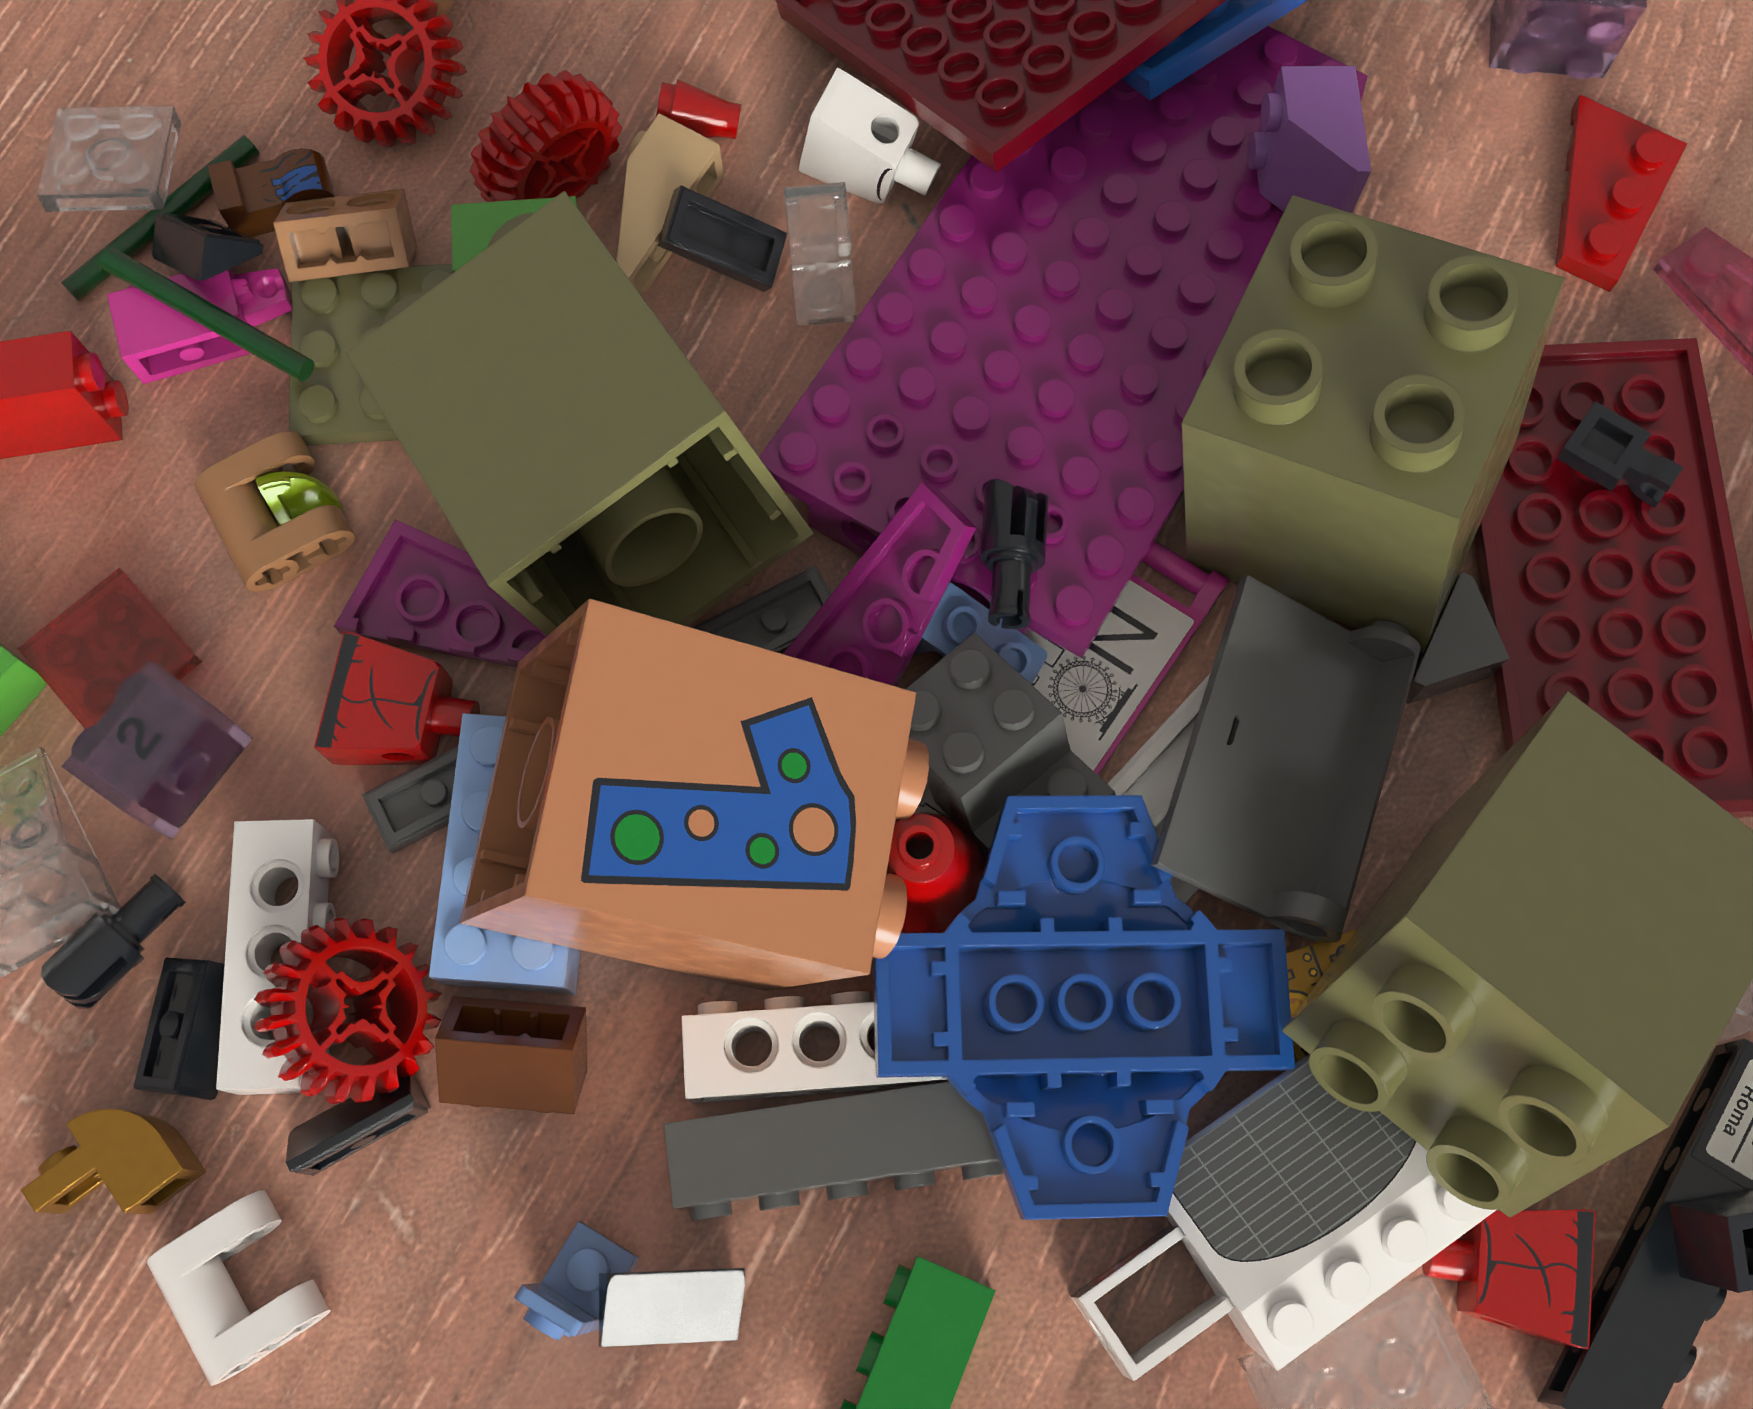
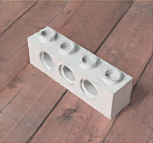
[216,819,339,1095]
[682,991,948,1104]

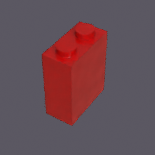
[0,331,129,459]

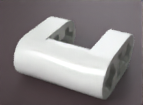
[147,1190,331,1386]

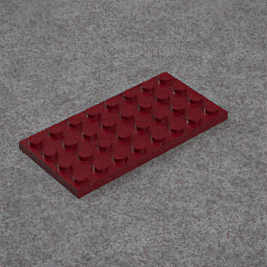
[1475,338,1753,817]

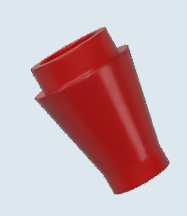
[656,79,742,140]

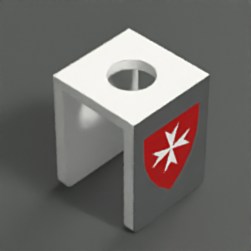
[1070,1226,1234,1381]

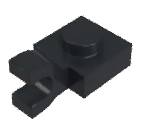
[1557,401,1684,508]

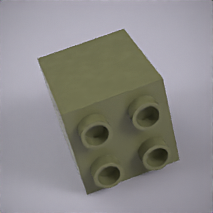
[346,191,814,636]
[1182,195,1565,653]
[1282,691,1753,1218]

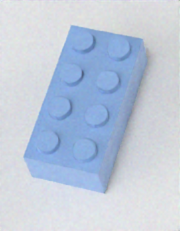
[429,713,581,995]

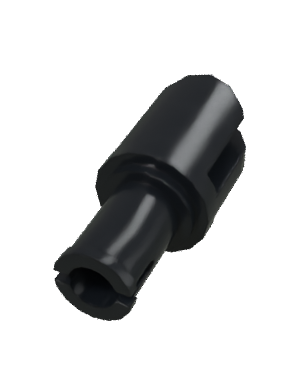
[980,479,1049,629]
[41,874,186,1009]

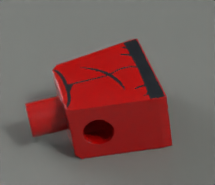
[314,632,480,765]
[1422,1209,1596,1349]

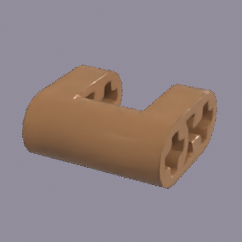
[194,431,355,592]

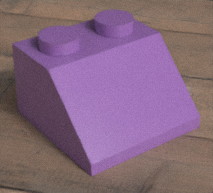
[1247,66,1371,213]

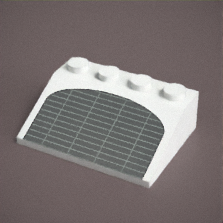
[1166,1054,1496,1371]

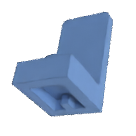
[913,582,1047,684]
[514,1221,639,1340]

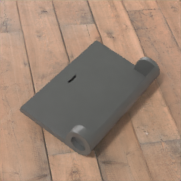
[1151,575,1421,942]

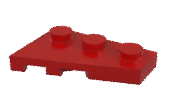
[1556,94,1687,292]

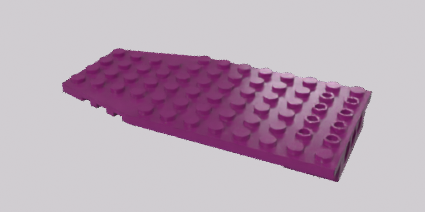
[759,26,1368,658]

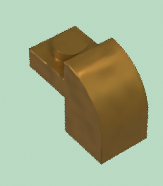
[21,1109,206,1215]

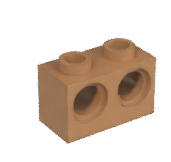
[273,188,417,282]

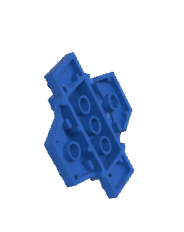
[873,795,1295,1220]

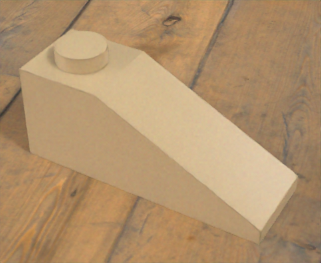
[616,114,724,297]

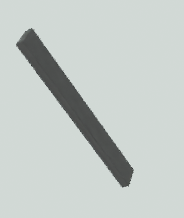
[362,566,831,853]

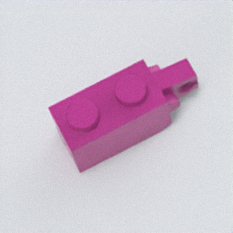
[107,268,292,384]

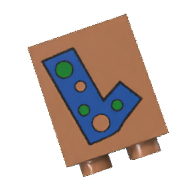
[459,599,929,991]

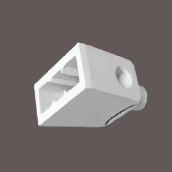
[798,68,941,204]

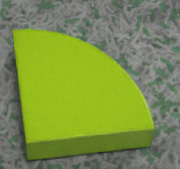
[255,472,344,525]

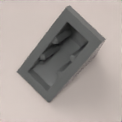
[1406,572,1510,704]

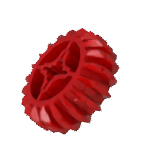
[304,0,467,148]
[469,70,622,202]
[253,918,442,1104]

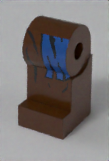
[207,148,335,237]

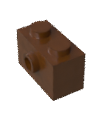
[435,996,587,1114]

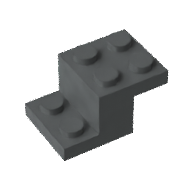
[906,633,1116,855]

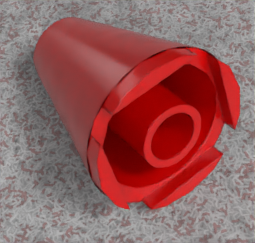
[887,812,985,933]

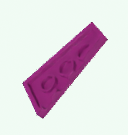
[783,482,977,687]
[334,519,547,667]

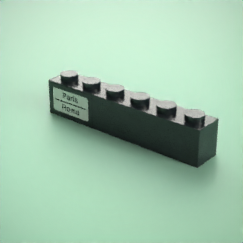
[1537,1038,1753,1409]

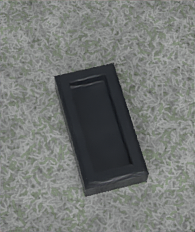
[657,185,788,292]

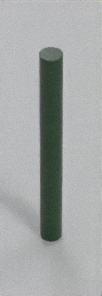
[61,135,260,301]
[98,247,314,382]

